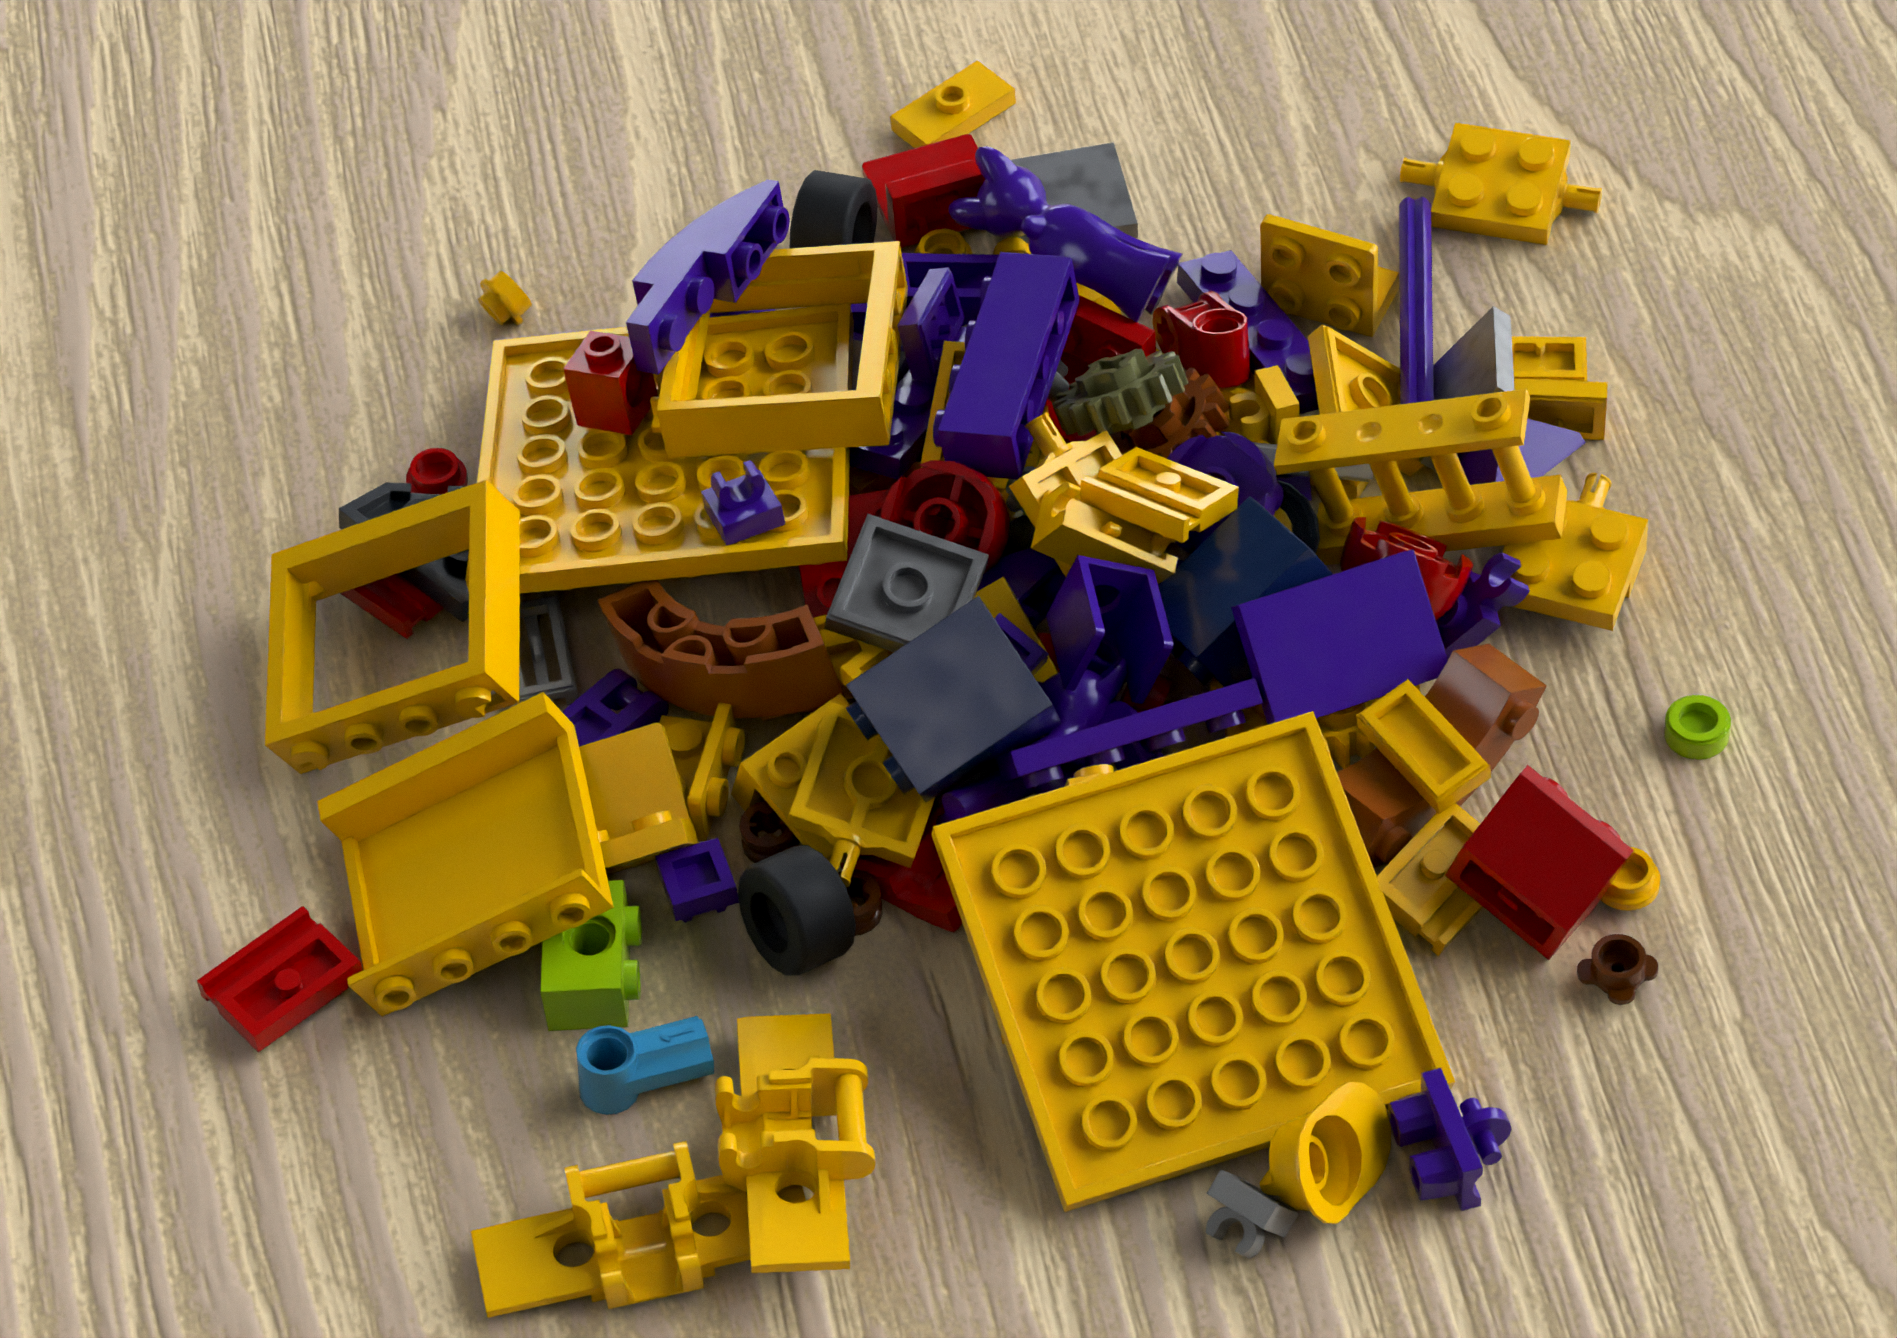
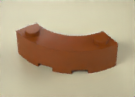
[597,580,846,718]
[1337,644,1547,868]

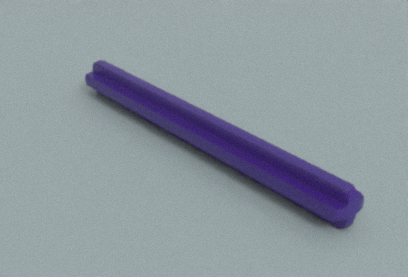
[1399,196,1434,404]

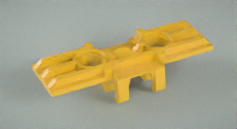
[715,1013,876,1273]
[471,1141,806,1318]

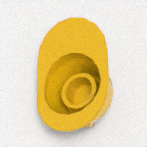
[1259,1082,1391,1224]

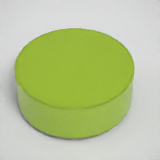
[1664,695,1731,760]

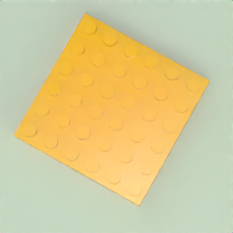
[465,303,854,594]
[931,711,1455,1212]

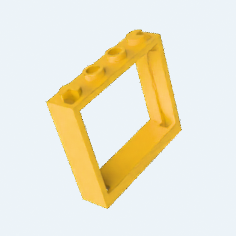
[650,241,908,458]
[265,479,520,774]

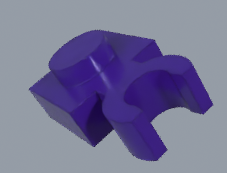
[1436,552,1530,659]

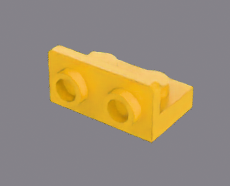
[659,702,745,841]

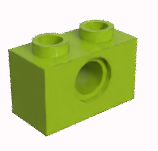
[540,880,642,1031]

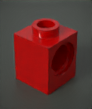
[563,330,658,435]

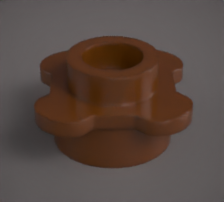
[1577,934,1658,1005]

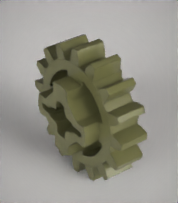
[1052,349,1189,436]

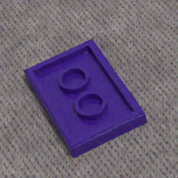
[1231,549,1448,725]

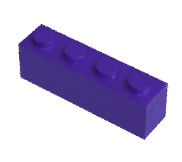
[933,252,1080,480]

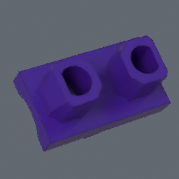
[1388,1068,1512,1211]

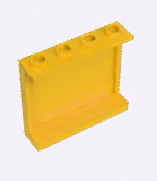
[317,692,614,1017]

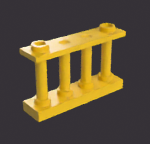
[1274,389,1567,565]

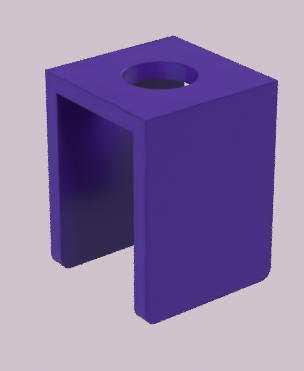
[1046,555,1173,704]

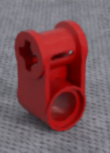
[1152,291,1251,388]

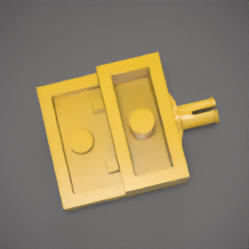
[1503,473,1648,631]

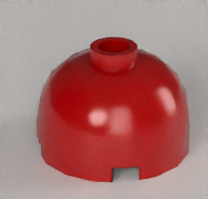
[881,460,1010,574]
[1340,517,1474,620]

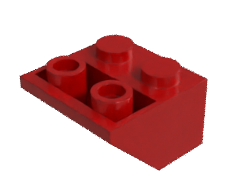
[1445,765,1634,960]

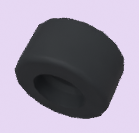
[789,170,878,248]
[738,845,856,976]

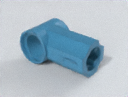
[576,1016,714,1115]

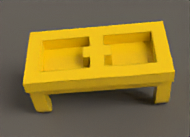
[1031,481,1178,584]

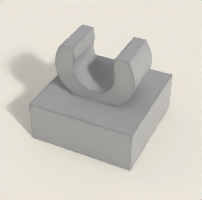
[1206,1170,1299,1258]

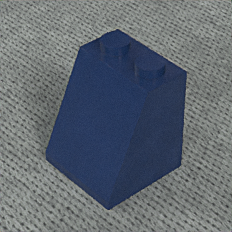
[1158,496,1333,687]
[846,595,1062,802]

